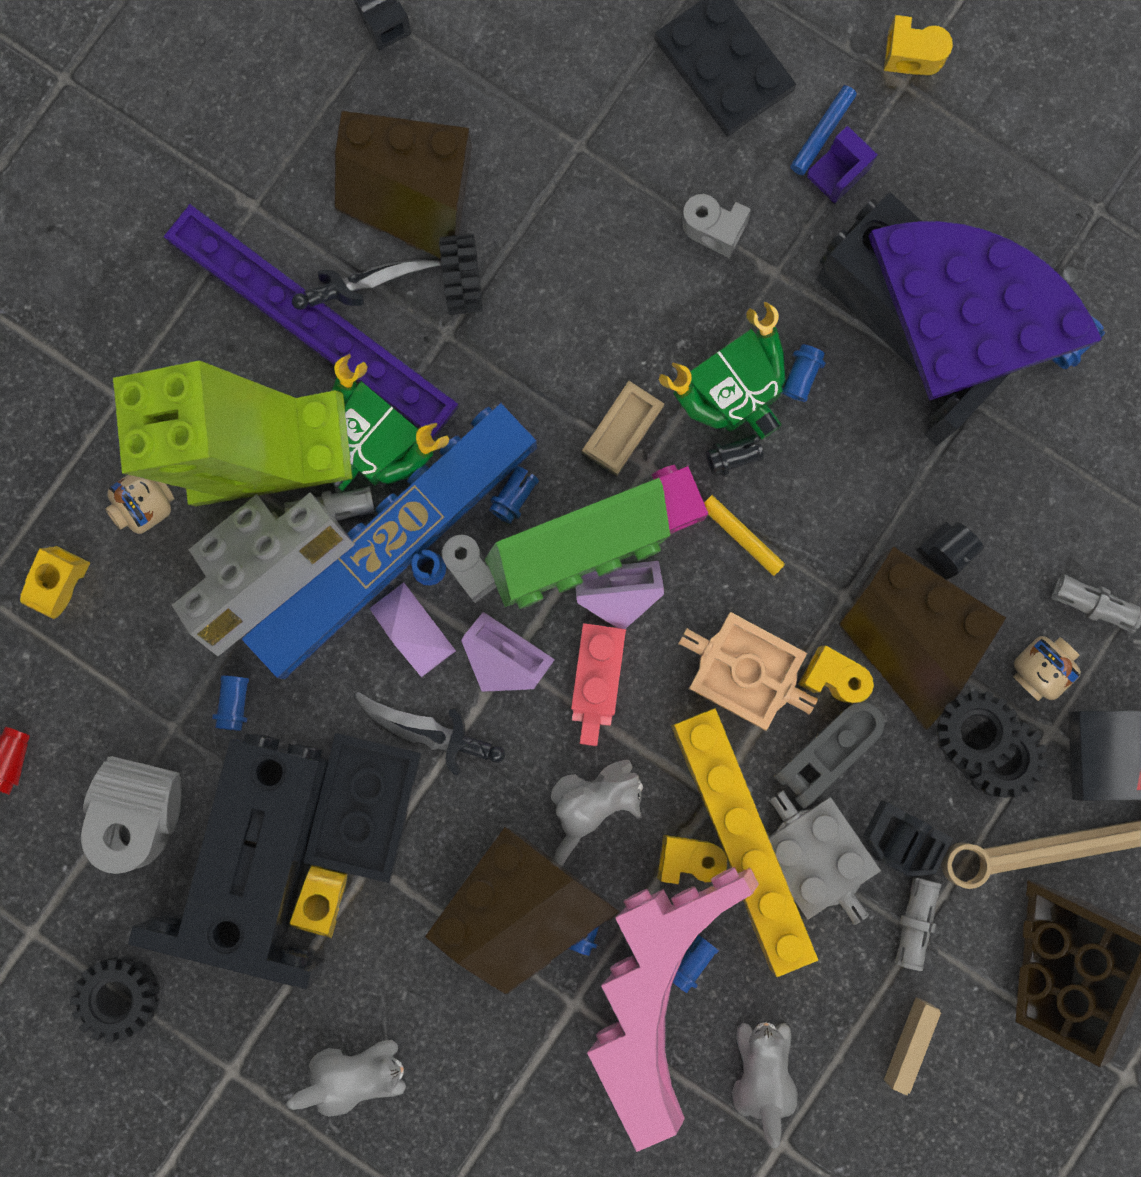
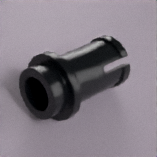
[706,434,764,476]

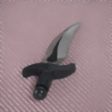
[292,259,441,310]
[355,692,505,775]

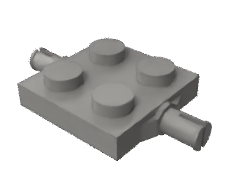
[768,790,881,925]

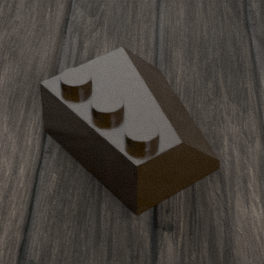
[335,111,472,260]
[838,547,1006,730]
[425,827,621,994]
[1015,880,1141,1067]

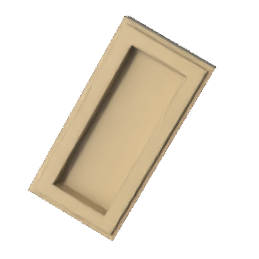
[582,381,664,476]
[884,997,941,1095]

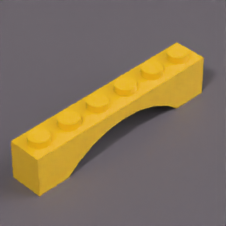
[671,708,818,977]

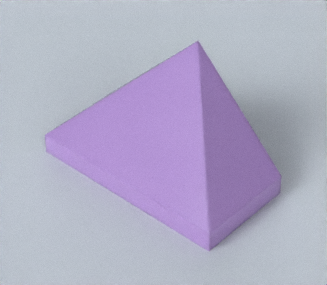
[575,561,664,629]
[369,583,456,677]
[461,612,555,692]

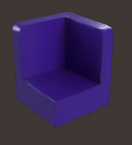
[807,125,878,204]

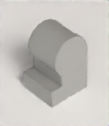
[682,194,751,258]
[442,535,496,603]

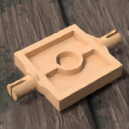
[678,612,818,730]

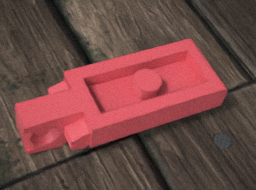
[571,623,626,746]

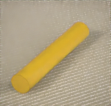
[704,495,785,576]

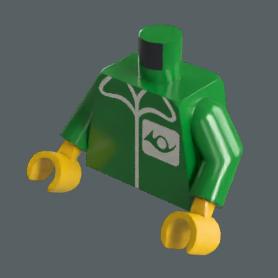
[659,302,785,440]
[332,354,449,491]

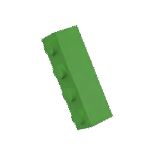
[485,478,670,609]

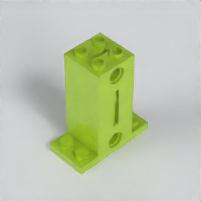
[113,360,352,506]

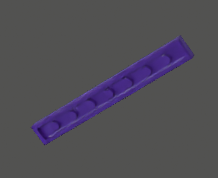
[164,204,459,440]

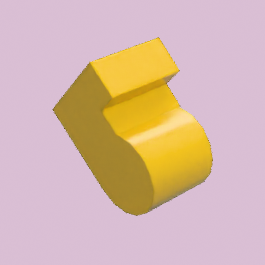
[884,15,953,75]
[20,546,90,619]
[798,645,874,703]
[657,835,727,884]
[290,865,347,938]

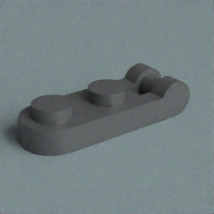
[773,702,885,809]

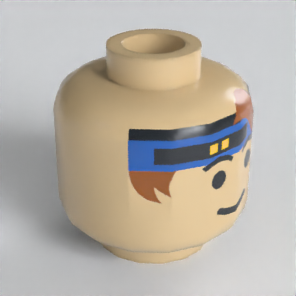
[105,475,174,534]
[1013,636,1081,701]

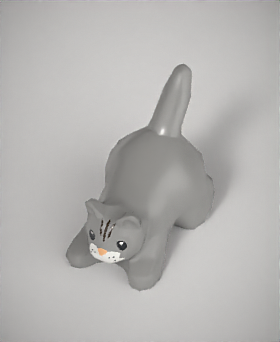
[551,760,643,866]
[732,1022,798,1149]
[287,1040,406,1117]

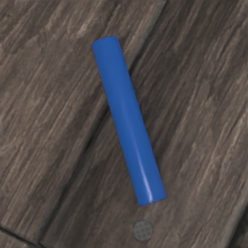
[790,85,857,175]

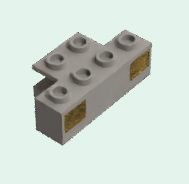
[172,492,355,656]

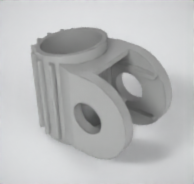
[81,756,182,874]

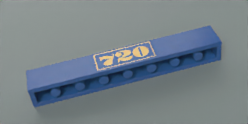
[242,403,537,680]

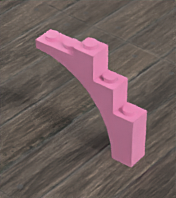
[587,867,759,1152]

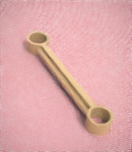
[941,820,1141,889]

